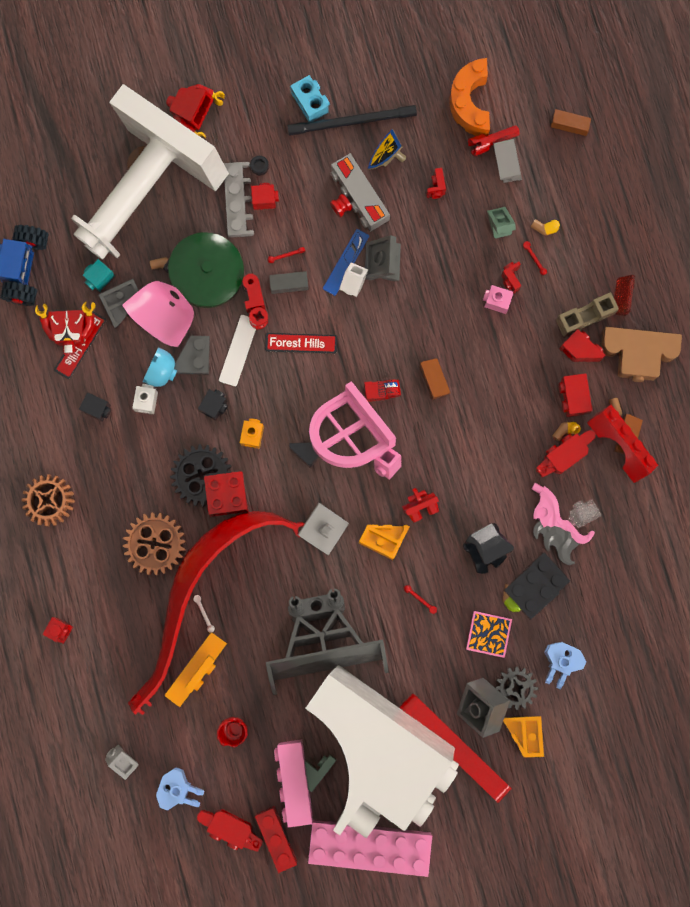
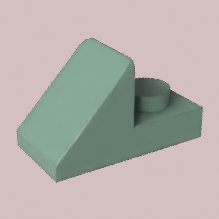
[487,207,516,238]
[305,754,336,792]

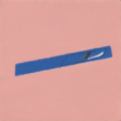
[323,229,369,296]

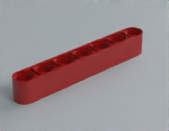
[399,693,512,803]

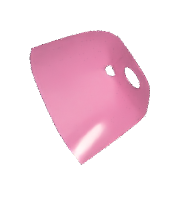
[122,281,194,347]

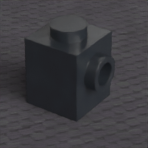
[198,389,228,421]

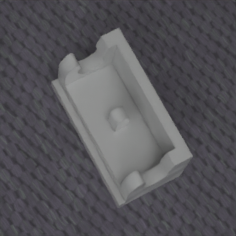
[493,139,522,183]

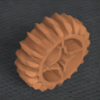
[21,474,75,527]

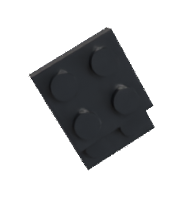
[504,552,570,620]

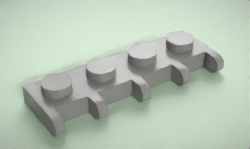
[224,162,254,237]

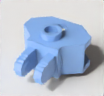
[544,642,586,689]
[156,767,204,810]

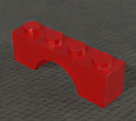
[587,405,658,483]

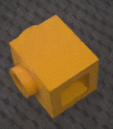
[240,419,264,449]

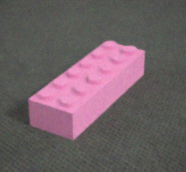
[308,820,432,877]

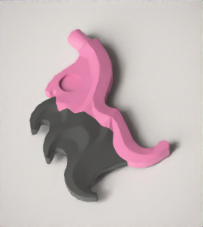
[532,483,595,565]

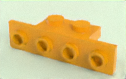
[165,633,227,707]

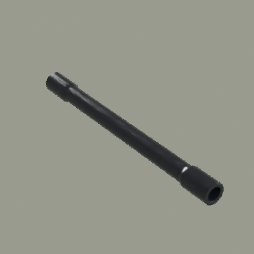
[287,105,417,136]

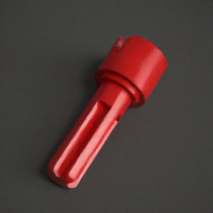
[468,125,520,156]

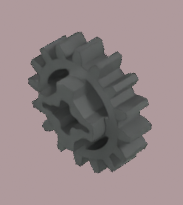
[495,667,538,710]

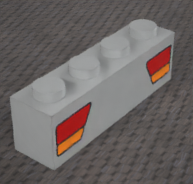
[330,153,390,232]

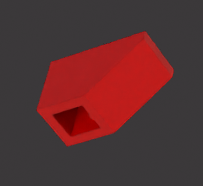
[559,329,605,362]

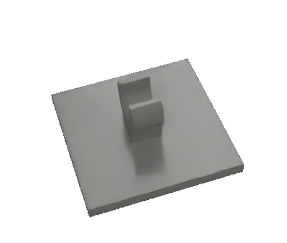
[298,502,349,555]

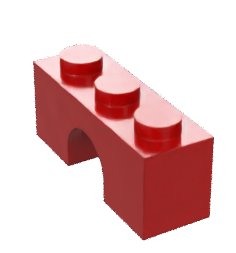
[255,806,298,873]

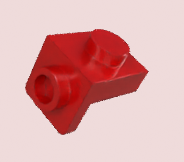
[501,262,521,294]

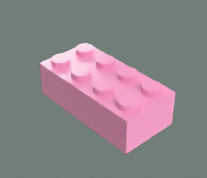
[274,740,313,827]

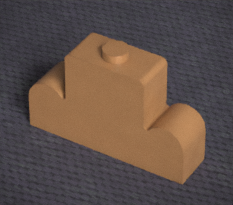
[601,327,682,382]

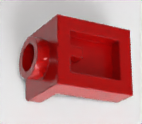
[426,168,446,199]

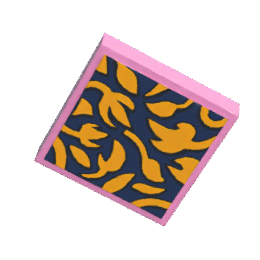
[466,611,512,658]

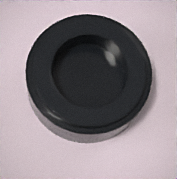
[250,156,269,176]

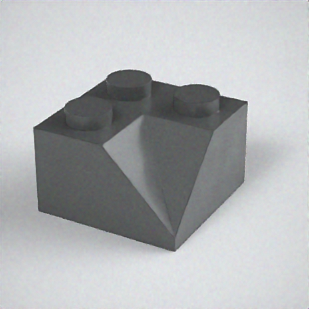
[457,678,510,738]

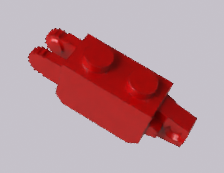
[536,430,596,478]
[197,809,263,852]

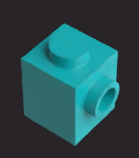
[83,259,115,292]

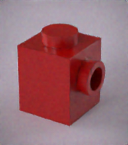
[251,183,279,210]

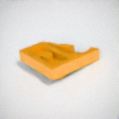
[359,525,410,560]
[503,716,544,757]

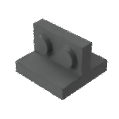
[365,235,401,282]

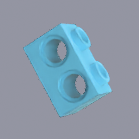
[290,75,330,122]

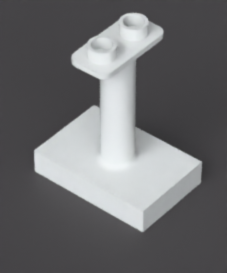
[71,84,229,260]

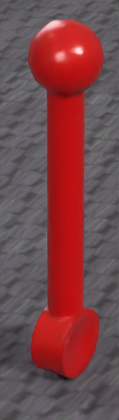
[523,241,547,275]
[267,247,305,263]
[404,585,437,614]

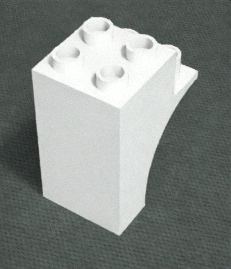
[305,665,459,838]

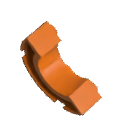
[449,58,490,136]

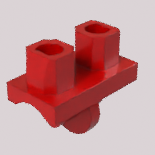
[402,488,439,523]

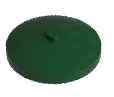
[168,232,244,308]

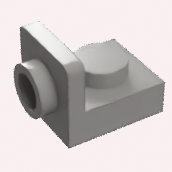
[105,745,139,780]

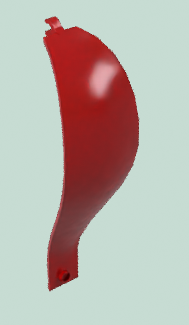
[128,511,305,715]

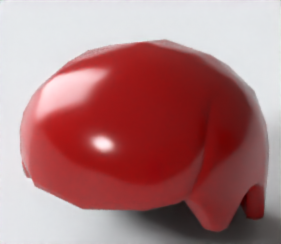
[217,717,248,748]

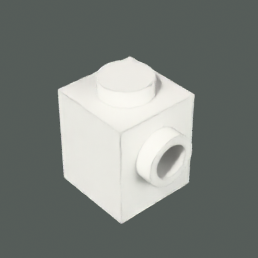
[339,263,368,297]
[133,384,158,414]

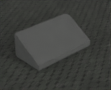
[269,271,309,294]

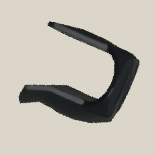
[463,523,514,574]

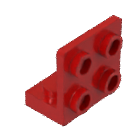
[204,471,249,517]

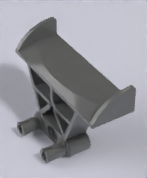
[266,589,389,695]

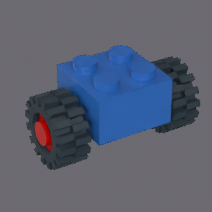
[0,225,49,306]

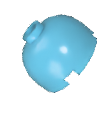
[142,347,177,387]

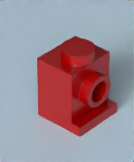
[42,617,73,644]

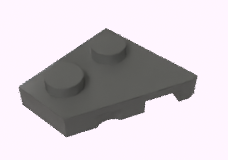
[99,279,139,328]
[174,336,210,375]

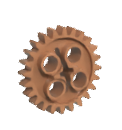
[123,512,187,576]

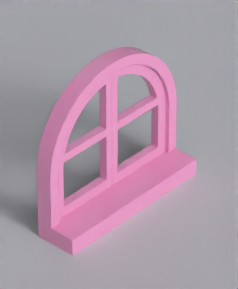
[309,381,396,468]

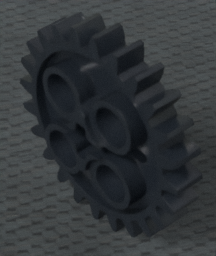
[170,444,232,507]

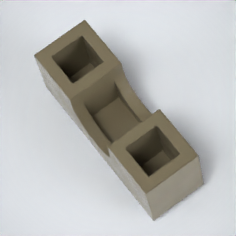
[556,292,619,337]

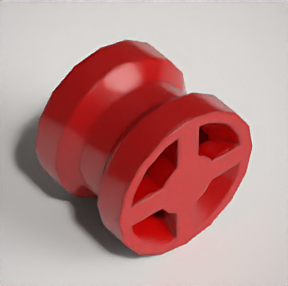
[330,194,353,218]
[249,307,268,330]

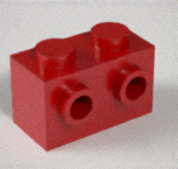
[559,373,592,417]

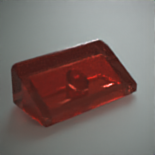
[614,275,635,316]

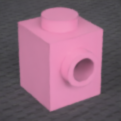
[483,285,513,314]
[374,449,401,480]

